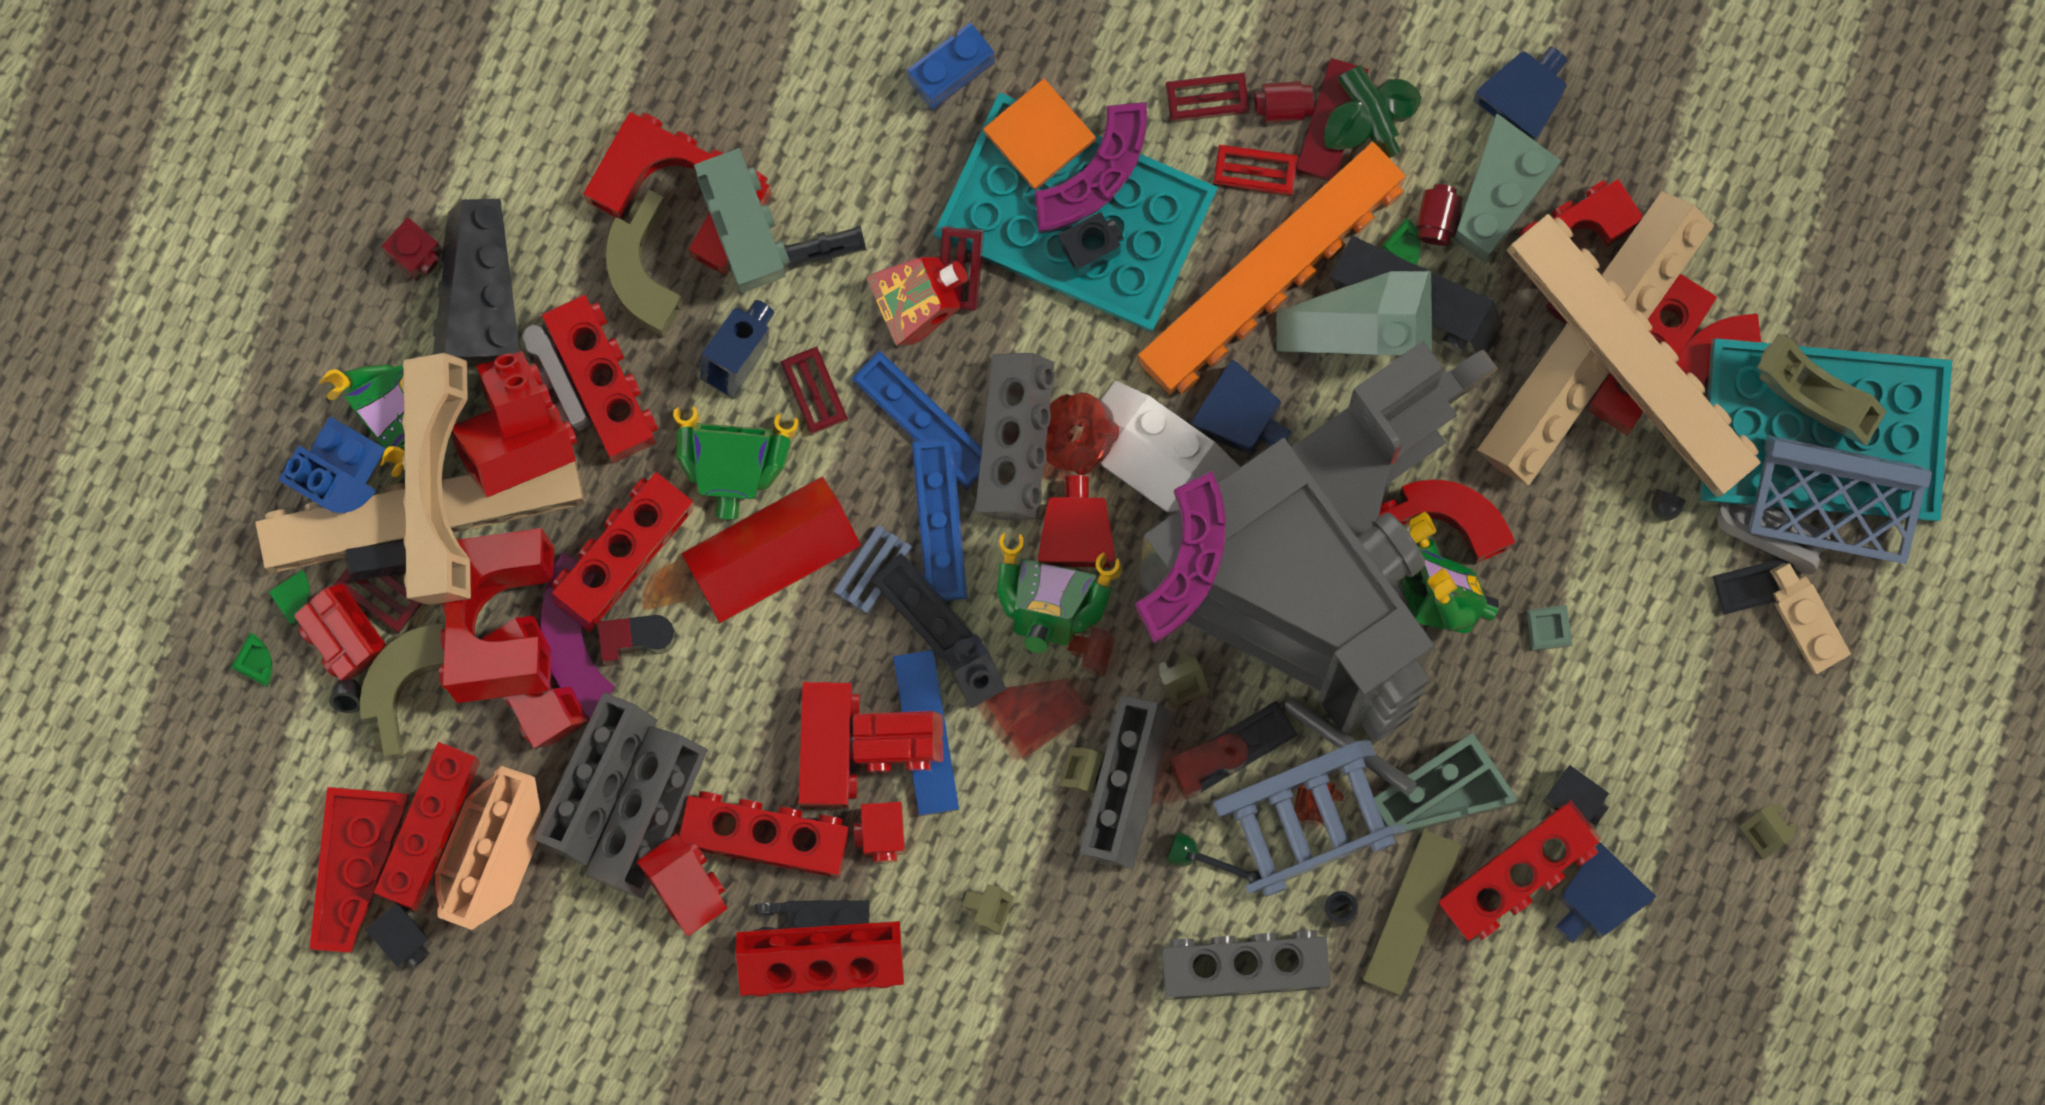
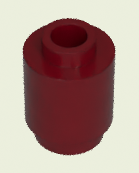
[1254,81,1314,124]
[1416,184,1463,246]

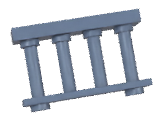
[1213,740,1406,897]

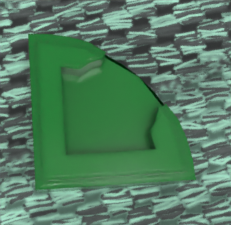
[1381,217,1421,265]
[269,569,310,627]
[231,632,273,687]

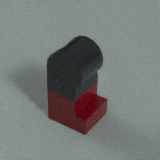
[598,615,676,666]

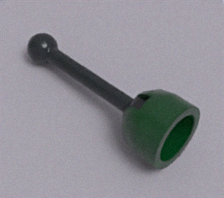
[1166,831,1262,884]

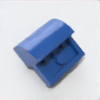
[279,417,386,513]

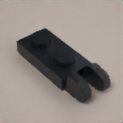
[755,900,870,931]

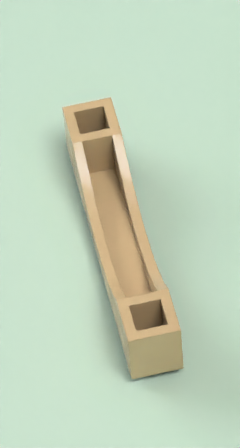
[402,353,471,605]

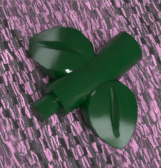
[1324,65,1422,159]

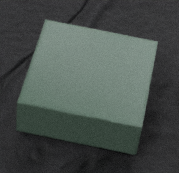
[1526,605,1573,651]

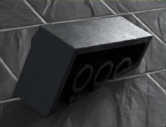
[431,199,520,368]
[1330,235,1504,358]

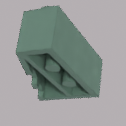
[1454,114,1561,264]
[694,148,790,294]
[1374,733,1519,837]

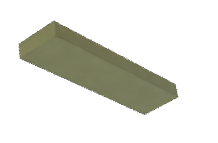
[1363,829,1462,997]

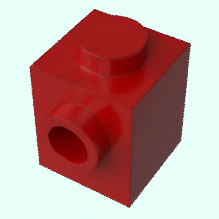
[854,802,905,863]

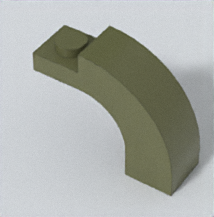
[606,190,683,338]
[1757,333,1887,446]
[360,622,445,761]

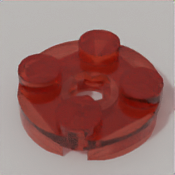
[1045,392,1119,475]

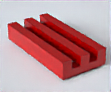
[1213,144,1298,196]

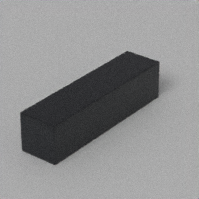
[345,541,406,582]

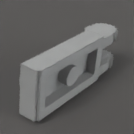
[522,324,593,431]

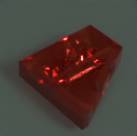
[984,679,1091,759]

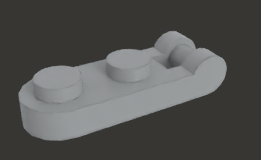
[1717,503,1830,575]

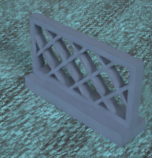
[1748,435,1932,564]

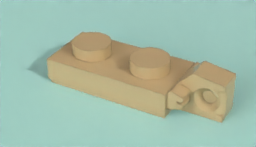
[1770,563,1851,674]

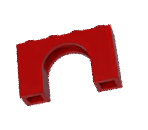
[583,112,772,276]
[439,528,554,703]

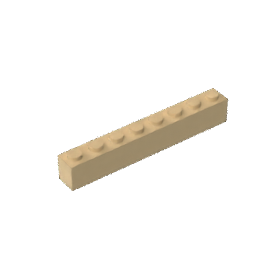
[1477,191,1714,486]
[1506,213,1761,498]
[255,458,585,574]

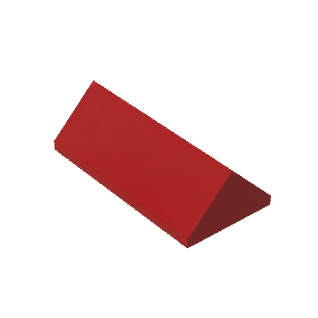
[681,476,861,623]

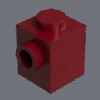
[381,217,443,282]

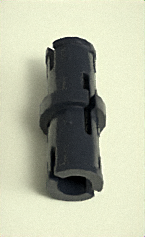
[784,225,867,271]

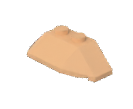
[435,766,542,930]

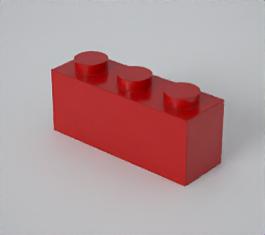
[798,682,860,809]

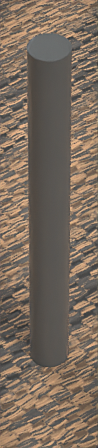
[1284,697,1417,796]

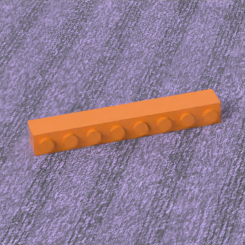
[1137,142,1406,397]

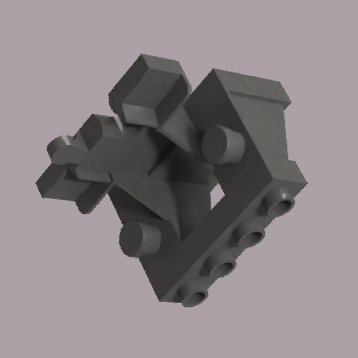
[1139,341,1498,743]

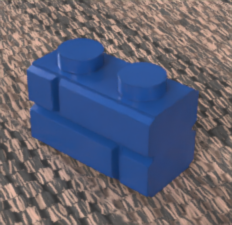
[907,22,995,111]

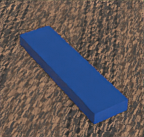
[852,350,982,490]
[912,438,968,601]
[893,650,959,817]

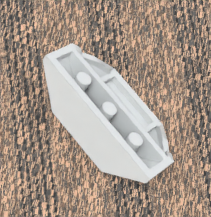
[1092,380,1241,512]

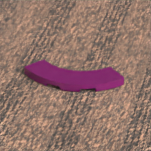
[1035,102,1147,233]
[1135,471,1226,644]
[541,552,615,719]

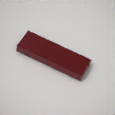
[1296,58,1369,181]

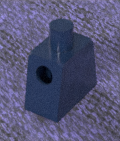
[1473,46,1568,142]
[700,300,775,399]
[1191,359,1292,455]
[1555,842,1656,944]

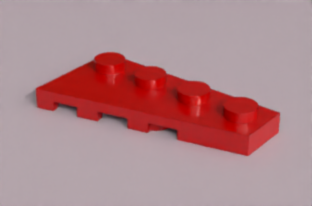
[309,787,410,954]

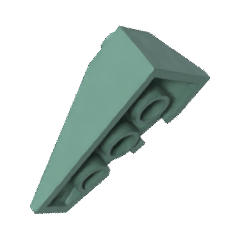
[1276,271,1432,355]

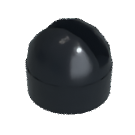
[1651,488,1687,521]
[329,678,362,713]
[1325,891,1358,926]

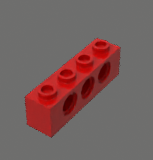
[1587,274,1717,436]
[542,294,659,464]
[551,472,693,633]
[374,742,481,912]
[680,791,850,879]
[1438,799,1601,941]
[736,921,904,997]

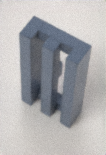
[834,525,912,615]

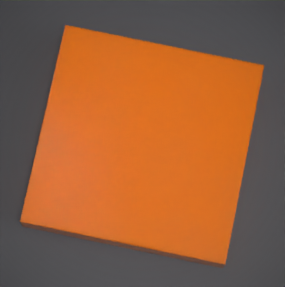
[983,78,1096,191]

